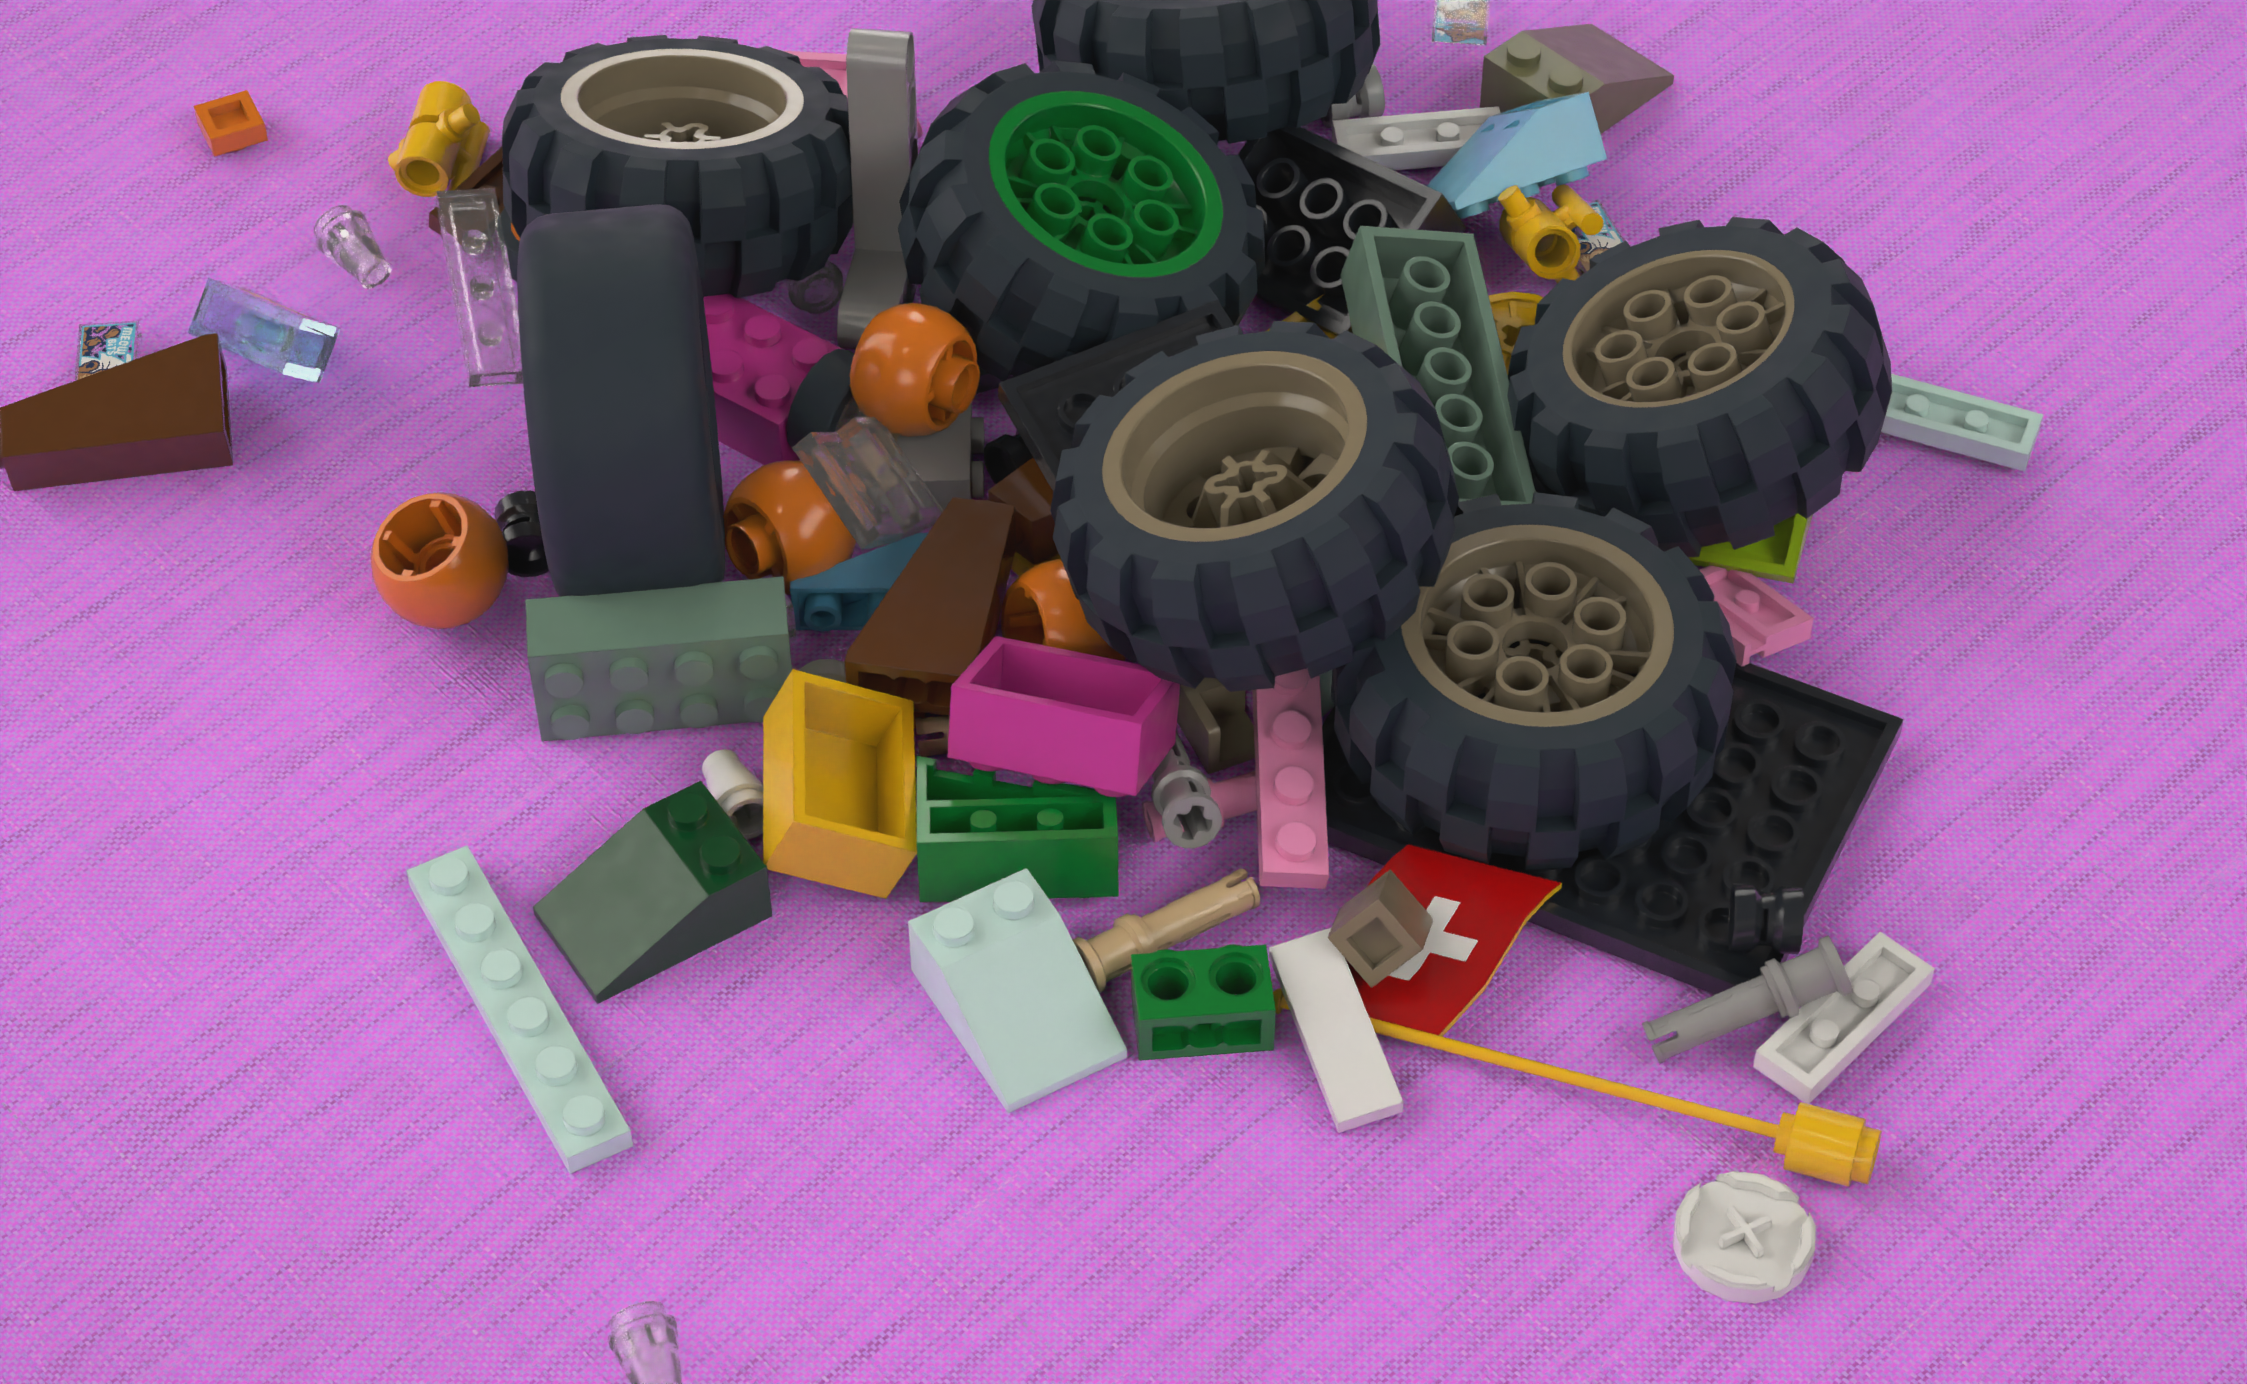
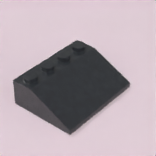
[1238,126,1466,336]

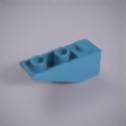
[790,533,928,631]

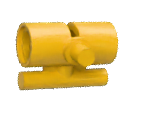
[388,81,490,197]
[1498,184,1603,284]

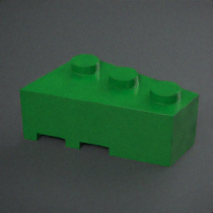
[917,756,1119,902]

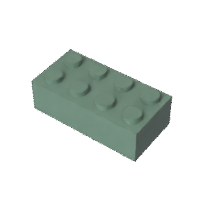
[525,576,792,741]

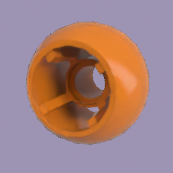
[850,303,980,437]
[723,460,857,595]
[370,492,509,629]
[1001,559,1126,661]

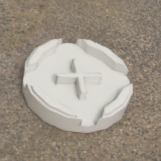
[1673,1171,1816,1304]

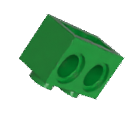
[1131,944,1276,1061]

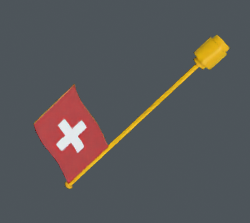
[1273,844,1882,1187]

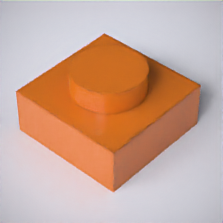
[193,90,268,157]

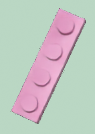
[1252,669,1329,889]

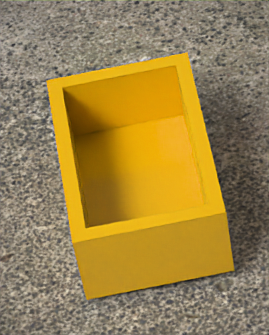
[763,669,917,899]

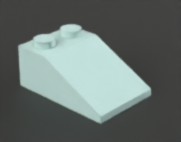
[908,868,1127,1113]

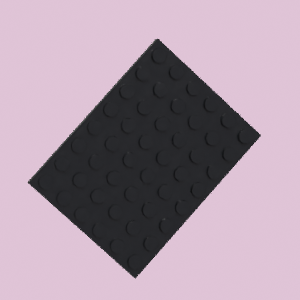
[1322,647,1904,995]

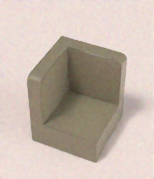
[1177,677,1255,774]
[1327,870,1433,988]

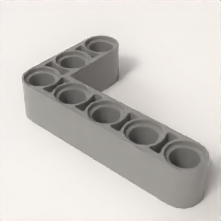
[837,28,918,349]

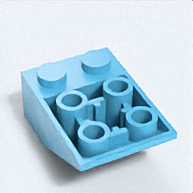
[1427,92,1607,219]

